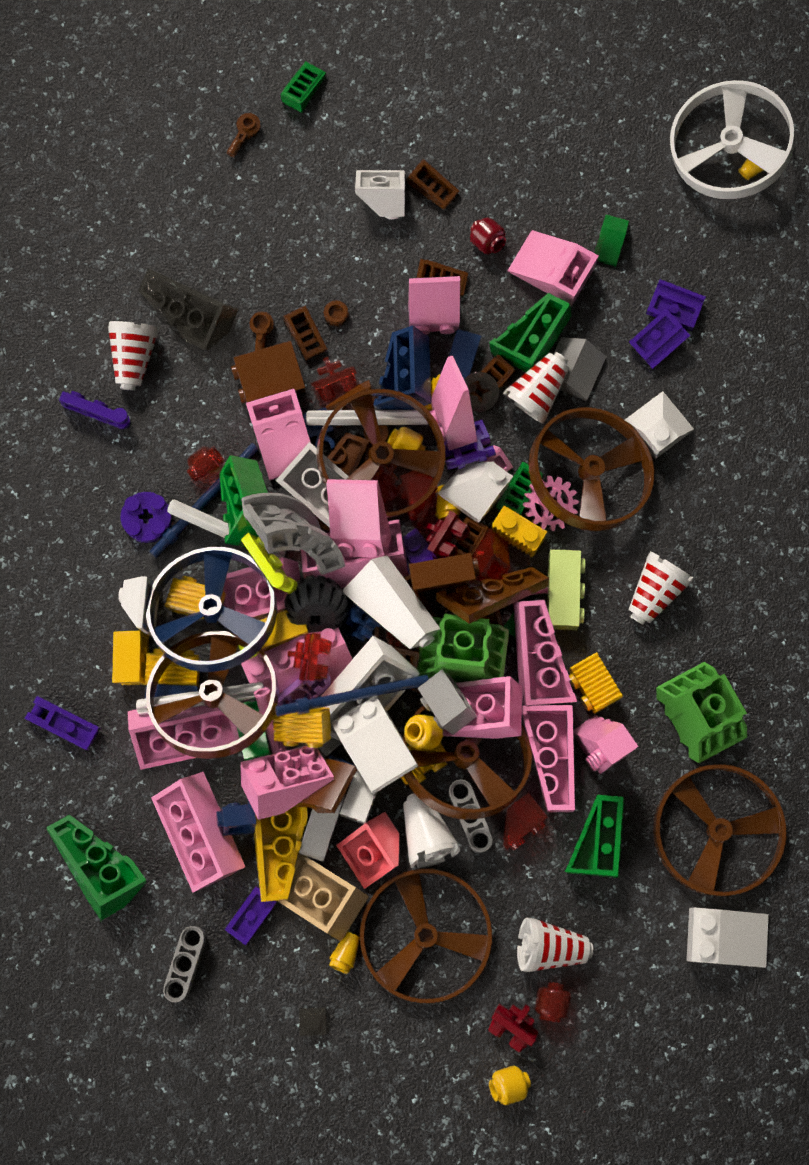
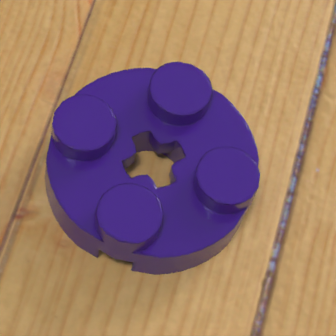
[120,492,172,543]

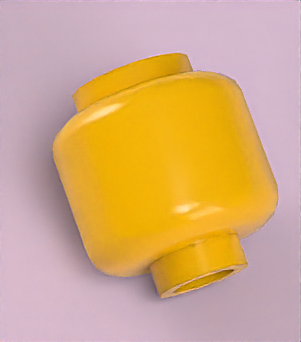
[388,427,425,451]
[404,715,443,750]
[489,1065,531,1105]

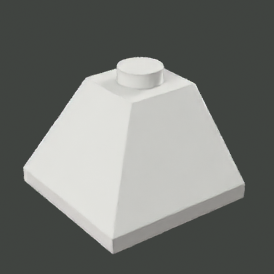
[355,170,405,219]
[625,391,694,459]
[438,461,513,523]
[119,576,159,637]

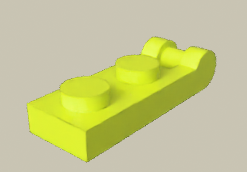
[241,533,297,594]

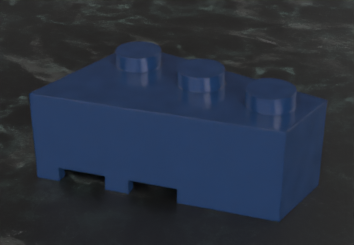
[374,325,431,410]

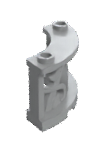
[241,493,345,575]

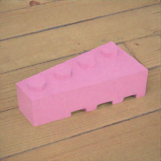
[513,600,577,706]
[521,705,575,812]
[573,715,638,774]

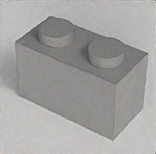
[418,669,477,735]

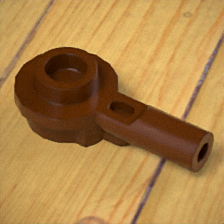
[226,113,261,158]
[249,311,274,351]

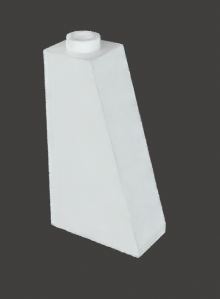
[343,555,440,649]
[340,769,378,825]

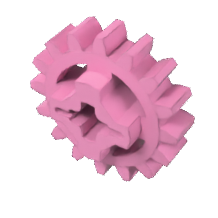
[523,476,579,531]

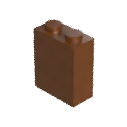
[231,341,306,404]
[409,553,480,593]

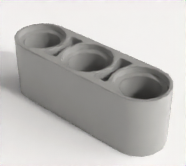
[448,780,493,853]
[299,793,346,862]
[163,926,207,1002]

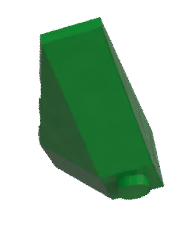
[47,815,146,921]

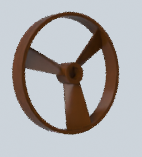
[317,389,445,518]
[529,407,654,531]
[146,631,279,759]
[403,705,532,820]
[653,764,786,896]
[360,869,492,1003]

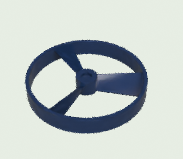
[146,547,277,672]

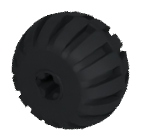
[284,575,348,633]

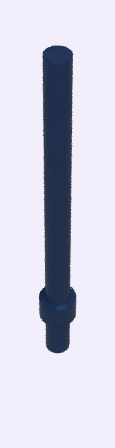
[149,443,259,559]
[275,675,429,717]

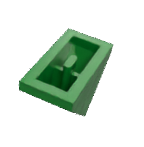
[595,214,629,267]

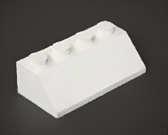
[321,636,420,741]

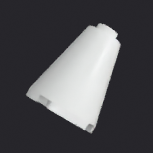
[403,793,460,868]

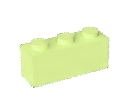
[547,549,585,630]

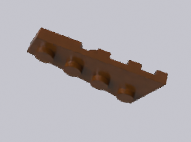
[314,432,371,533]
[436,567,549,624]

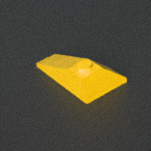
[254,806,308,902]

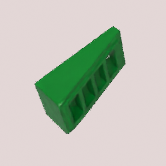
[280,61,326,113]
[496,462,544,515]

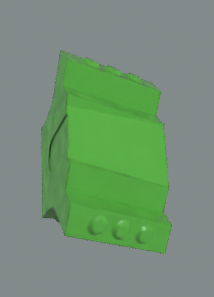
[417,614,509,683]
[656,662,747,763]

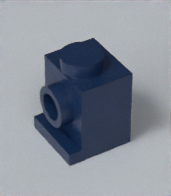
[216,800,256,836]

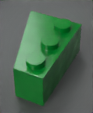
[489,293,571,372]
[220,455,268,547]
[565,795,625,878]

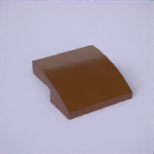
[294,758,357,813]

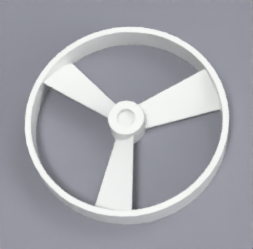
[670,81,794,199]

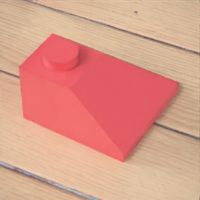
[336,812,399,889]

